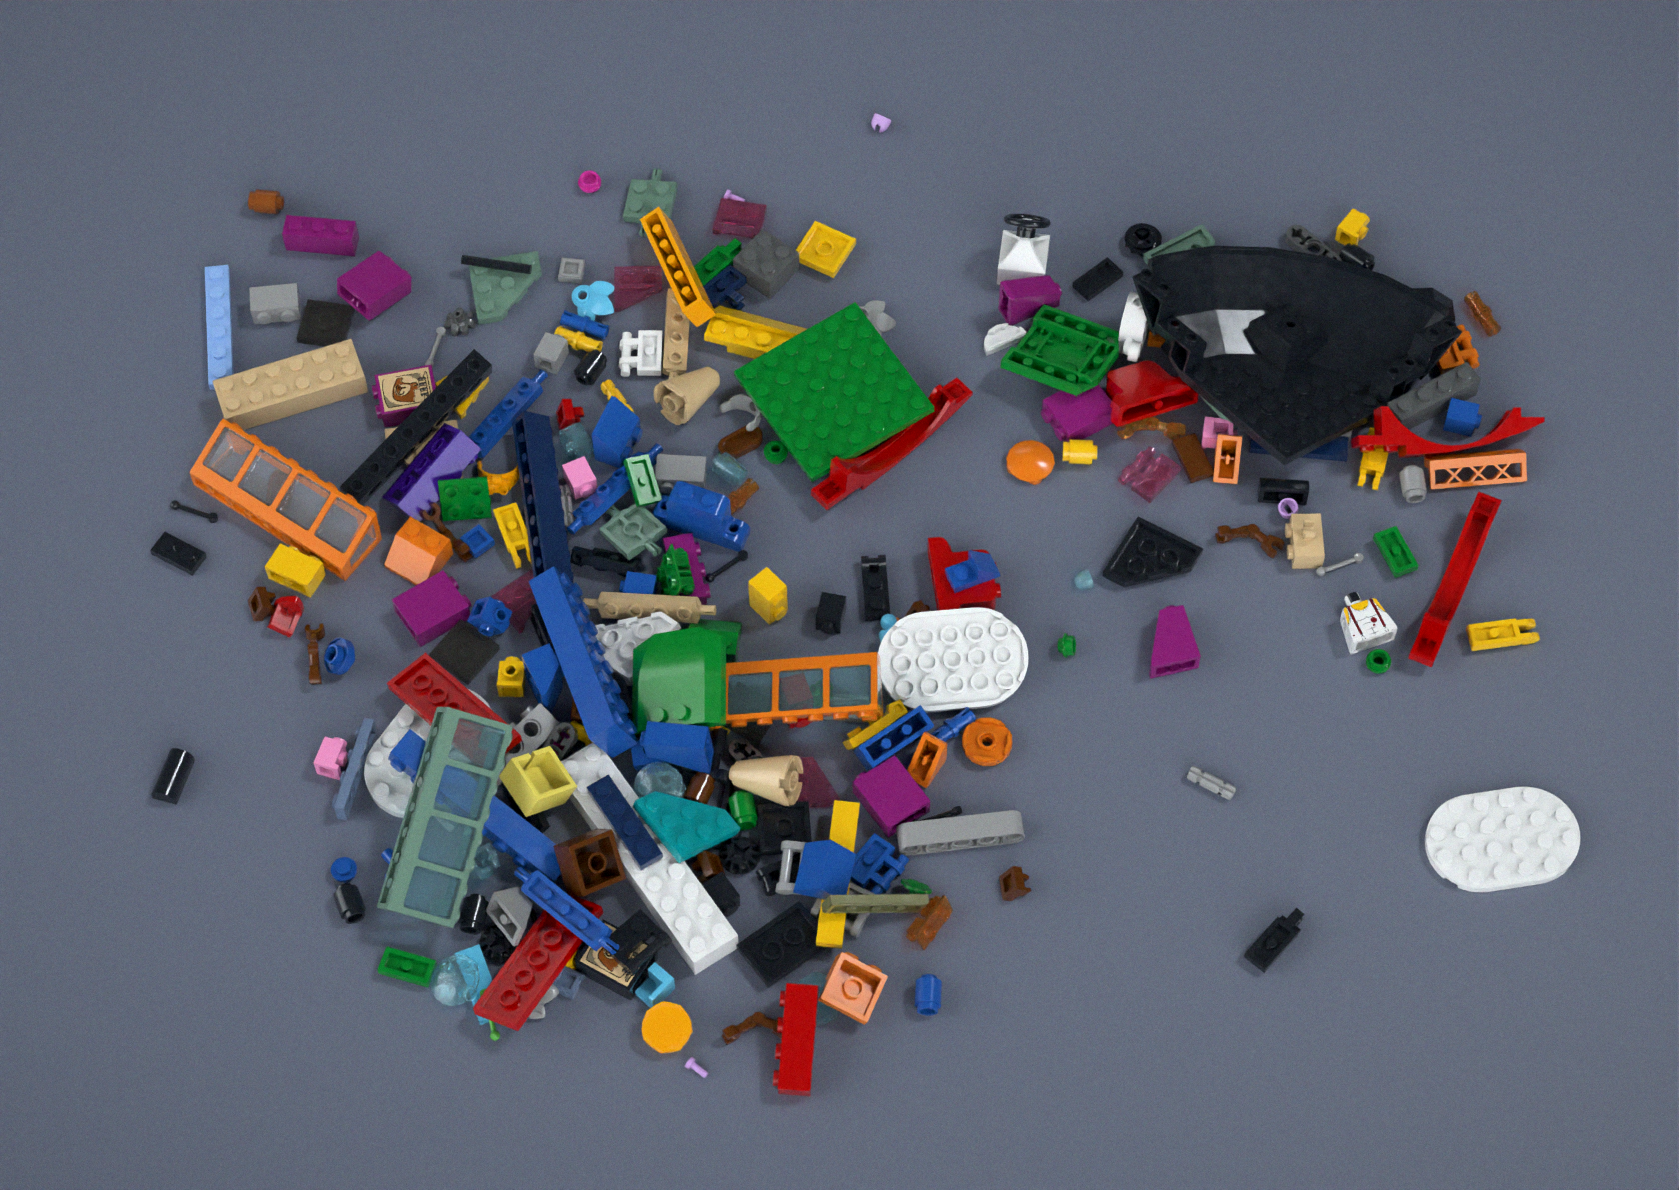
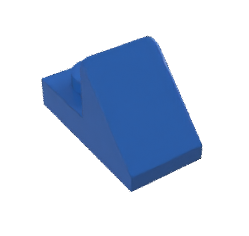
[945,550,1000,593]

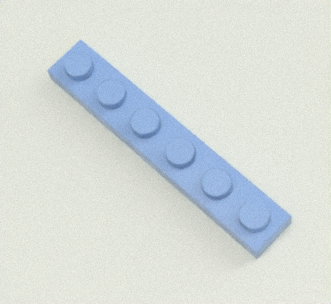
[205,265,234,390]

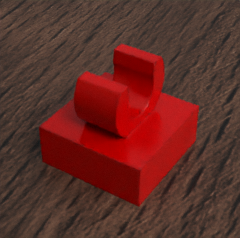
[556,399,584,432]

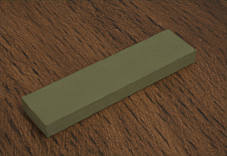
[821,894,929,913]

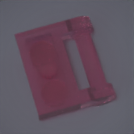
[713,198,767,239]

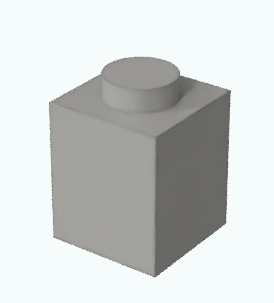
[533,332,569,375]

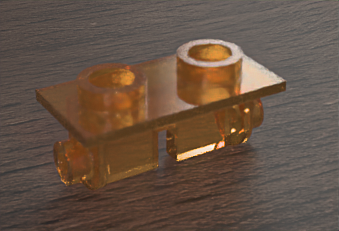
[906,895,953,950]

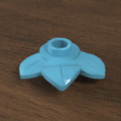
[572,281,615,321]

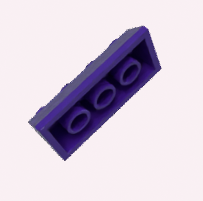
[382,423,481,522]

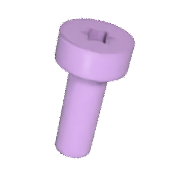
[724,189,745,205]
[685,1057,708,1078]

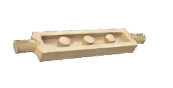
[661,288,690,379]
[583,592,717,623]

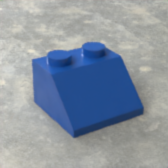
[592,396,643,468]
[522,643,565,714]

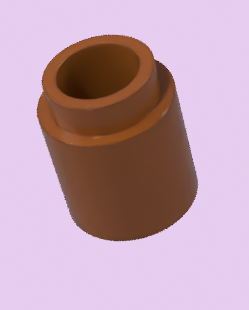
[248,189,284,214]

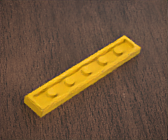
[816,800,860,949]

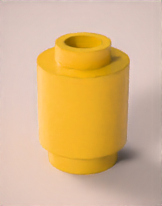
[1062,439,1097,464]

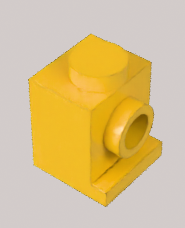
[1335,208,1370,246]
[497,656,526,697]

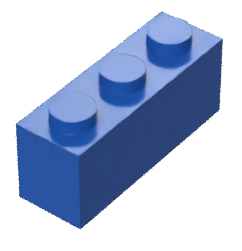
[853,705,934,772]

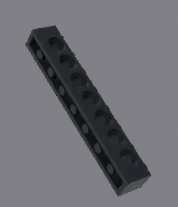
[340,349,492,506]

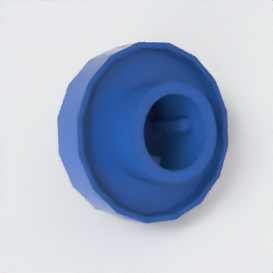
[324,637,355,675]

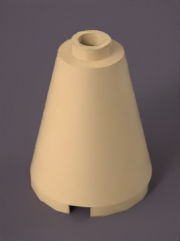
[654,367,720,425]
[729,755,803,806]

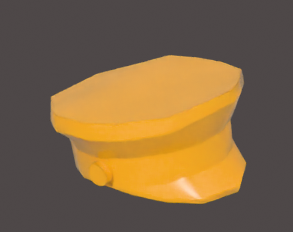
[641,1001,693,1053]

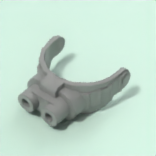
[720,394,763,431]

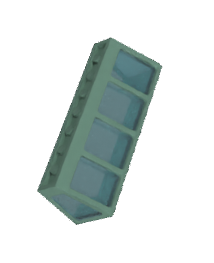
[377,707,513,928]

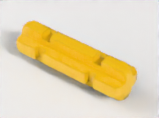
[600,379,634,412]

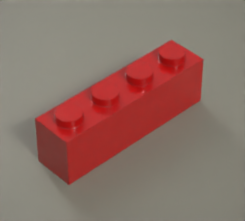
[773,983,819,1096]

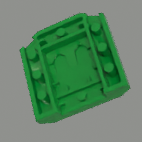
[1000,304,1119,396]
[632,627,726,738]

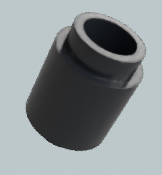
[1339,243,1375,271]
[574,349,607,385]
[333,883,366,924]
[458,894,489,935]

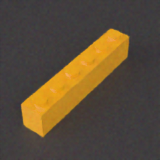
[640,207,716,327]

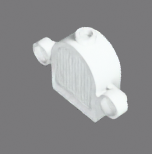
[1118,291,1149,362]

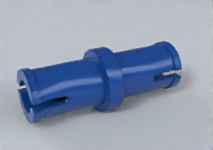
[560,310,610,340]
[931,707,976,742]

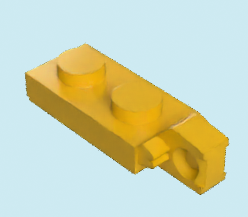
[842,700,908,750]

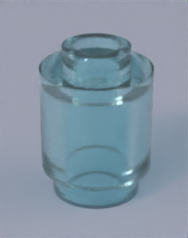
[712,452,749,487]

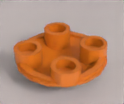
[1006,440,1055,485]

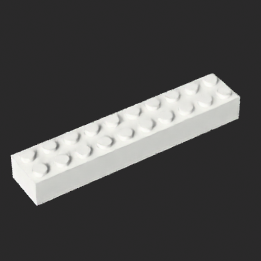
[561,743,739,975]

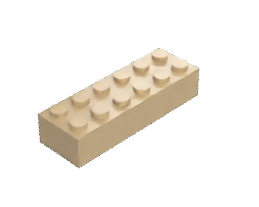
[212,339,368,430]

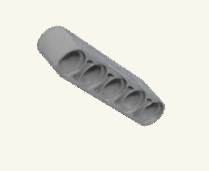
[896,810,1025,856]

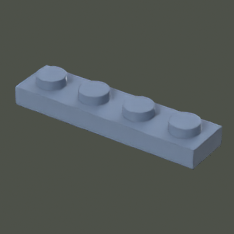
[332,718,377,820]

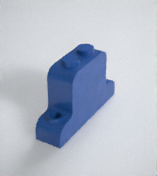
[652,481,750,552]

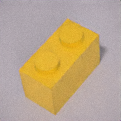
[265,543,326,598]
[748,567,788,625]

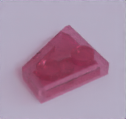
[491,570,537,633]
[796,757,840,808]

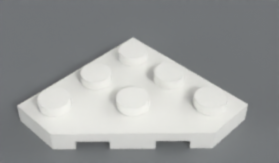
[595,611,681,684]

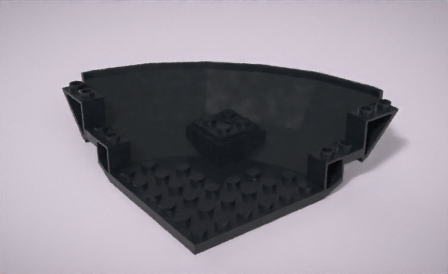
[1132,246,1462,465]

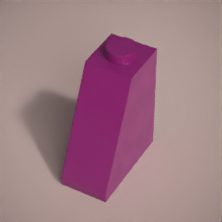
[998,275,1062,326]
[1149,605,1201,679]

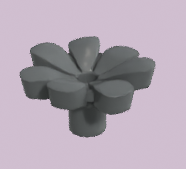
[444,307,476,337]

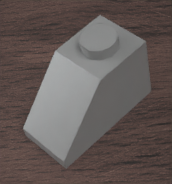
[486,886,532,946]

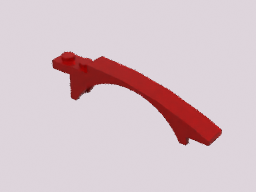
[811,377,973,510]
[1351,406,1545,458]
[1408,492,1502,667]

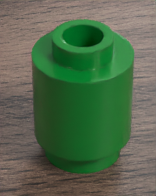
[728,790,758,831]

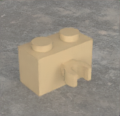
[1285,513,1325,569]

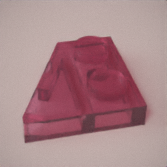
[614,266,662,312]

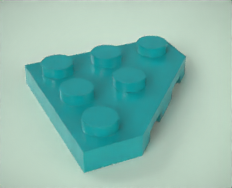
[633,791,740,863]

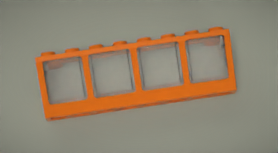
[190,418,382,581]

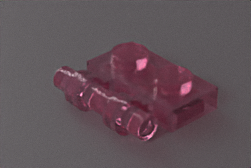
[1118,446,1181,503]

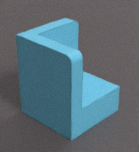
[635,962,675,1008]

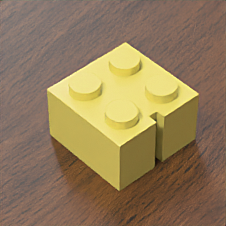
[499,746,577,817]

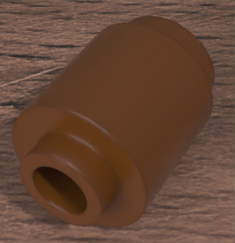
[682,772,715,804]

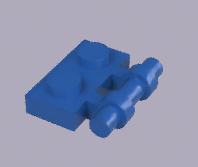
[851,833,909,894]

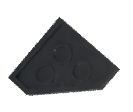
[1102,516,1203,587]

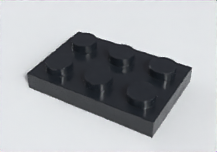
[736,901,825,988]

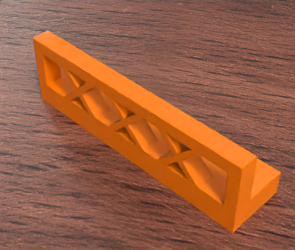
[1424,449,1527,489]

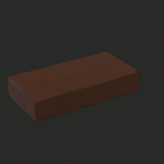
[1172,433,1214,483]

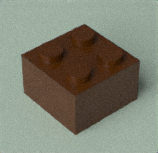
[553,828,626,897]

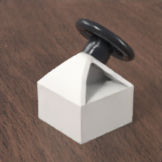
[997,214,1051,285]

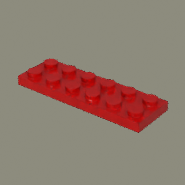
[387,652,522,768]
[473,895,604,1031]

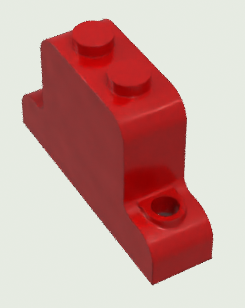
[1105,360,1199,427]
[927,537,1001,611]

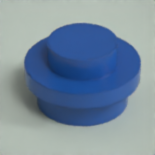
[331,857,357,883]

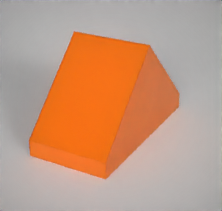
[1213,434,1242,484]
[907,731,947,788]

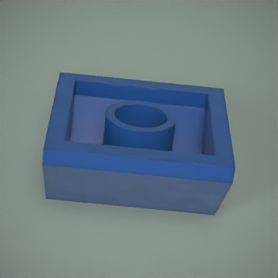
[793,840,856,900]

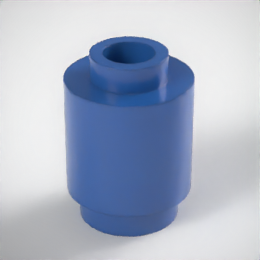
[915,974,942,1016]

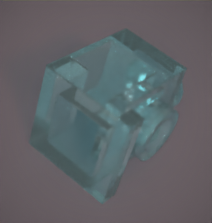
[558,422,594,461]

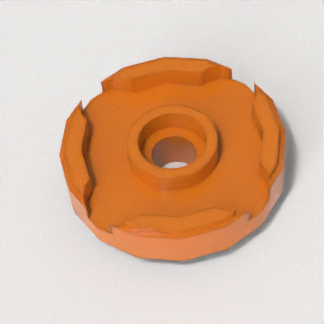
[962,717,1012,766]

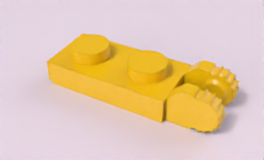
[1357,427,1388,490]
[493,502,532,569]
[1466,618,1540,651]

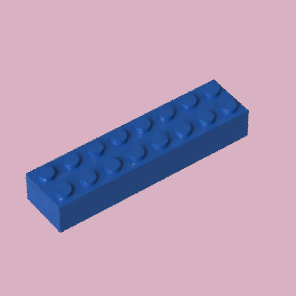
[529,566,638,758]

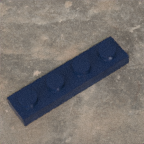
[586,774,663,870]

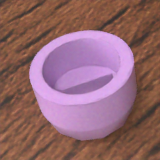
[871,113,891,133]
[1278,498,1298,520]

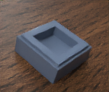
[553,966,585,1000]

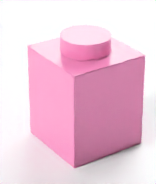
[562,456,597,500]

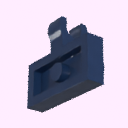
[703,265,747,311]

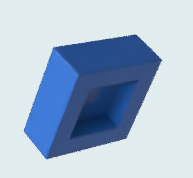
[460,524,495,559]

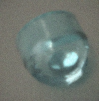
[1074,569,1094,590]

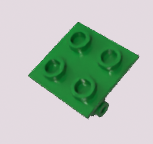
[438,477,492,521]
[656,544,695,596]

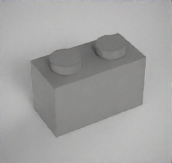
[249,283,301,324]
[655,454,707,494]

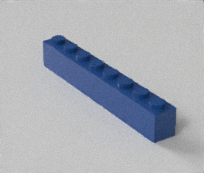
[388,729,561,883]

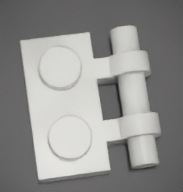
[619,330,663,377]

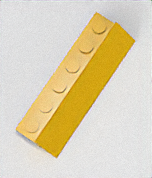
[704,306,807,359]

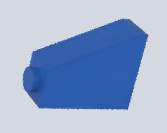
[640,721,714,774]

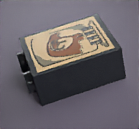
[574,919,658,1001]

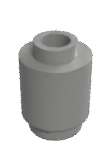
[1399,465,1427,503]

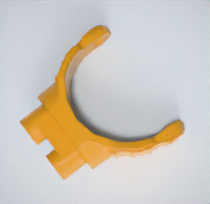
[477,461,519,495]

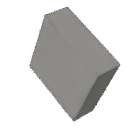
[558,258,586,284]

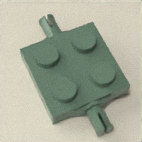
[623,168,678,237]
[599,503,668,560]

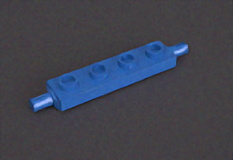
[467,369,548,466]
[567,443,663,535]
[514,866,619,955]

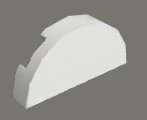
[984,323,1027,356]

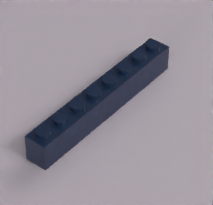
[512,411,574,583]

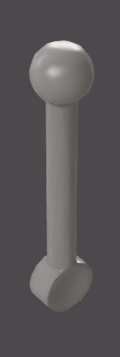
[424,327,446,367]
[1316,553,1364,576]

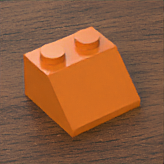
[384,516,453,585]

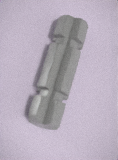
[559,484,574,530]
[1187,766,1236,800]

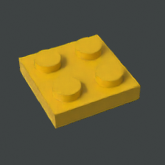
[796,221,856,278]

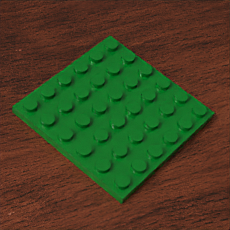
[734,302,934,482]

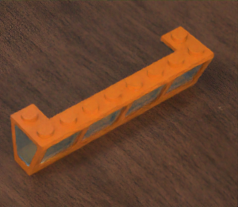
[709,652,883,729]

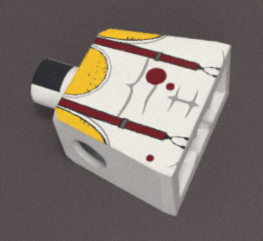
[1340,592,1397,654]

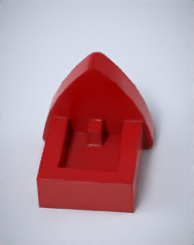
[267,596,304,638]

